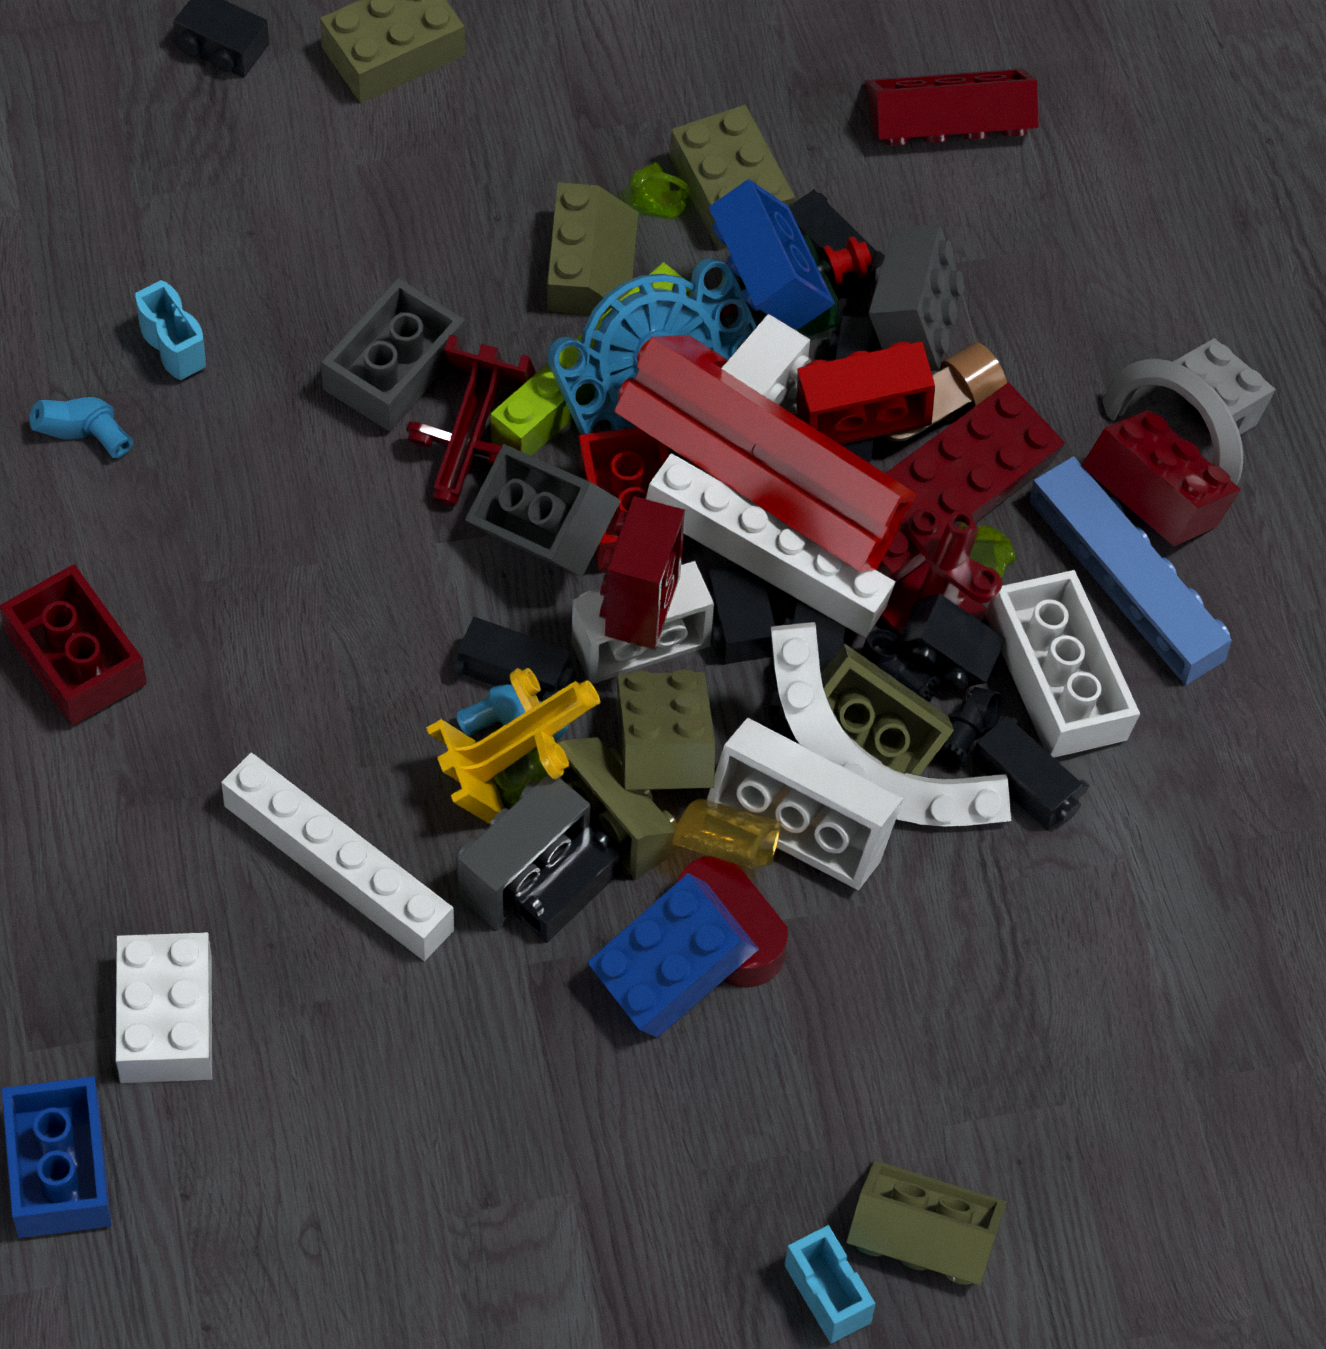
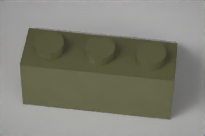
[547,182,638,316]
[821,643,954,776]
[558,737,680,880]
[846,1160,1007,1285]

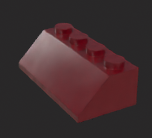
[865,69,1039,145]

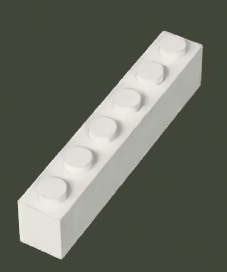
[646,453,895,638]
[221,752,454,962]

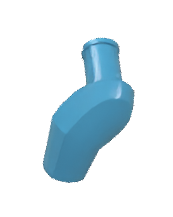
[29,397,134,458]
[457,684,568,740]

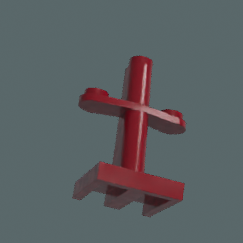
[406,335,536,506]
[878,509,1002,669]

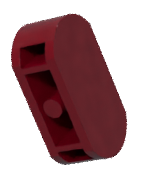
[677,856,788,987]

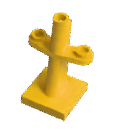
[426,668,600,824]

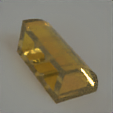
[672,798,782,868]

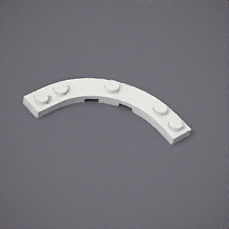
[771,622,1011,827]

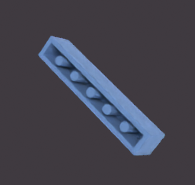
[1029,456,1232,686]

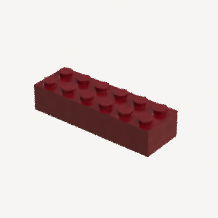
[875,382,1065,583]

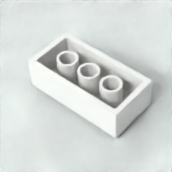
[985,570,1140,758]
[704,717,903,890]

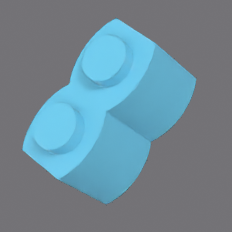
[135,280,206,380]

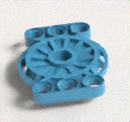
[547,258,757,435]

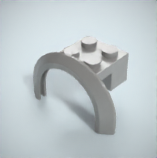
[1102,338,1276,485]

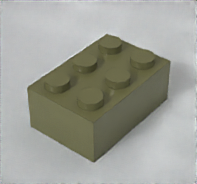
[320,0,465,103]
[670,104,795,251]
[617,669,715,790]

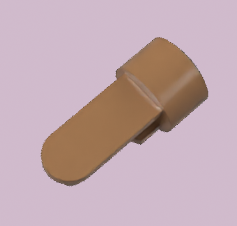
[882,342,1007,442]

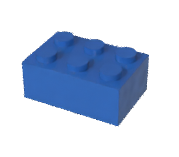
[709,179,835,330]
[587,873,759,1038]
[2,1076,112,1238]

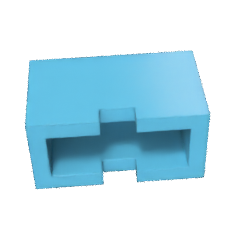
[785,1225,876,1344]

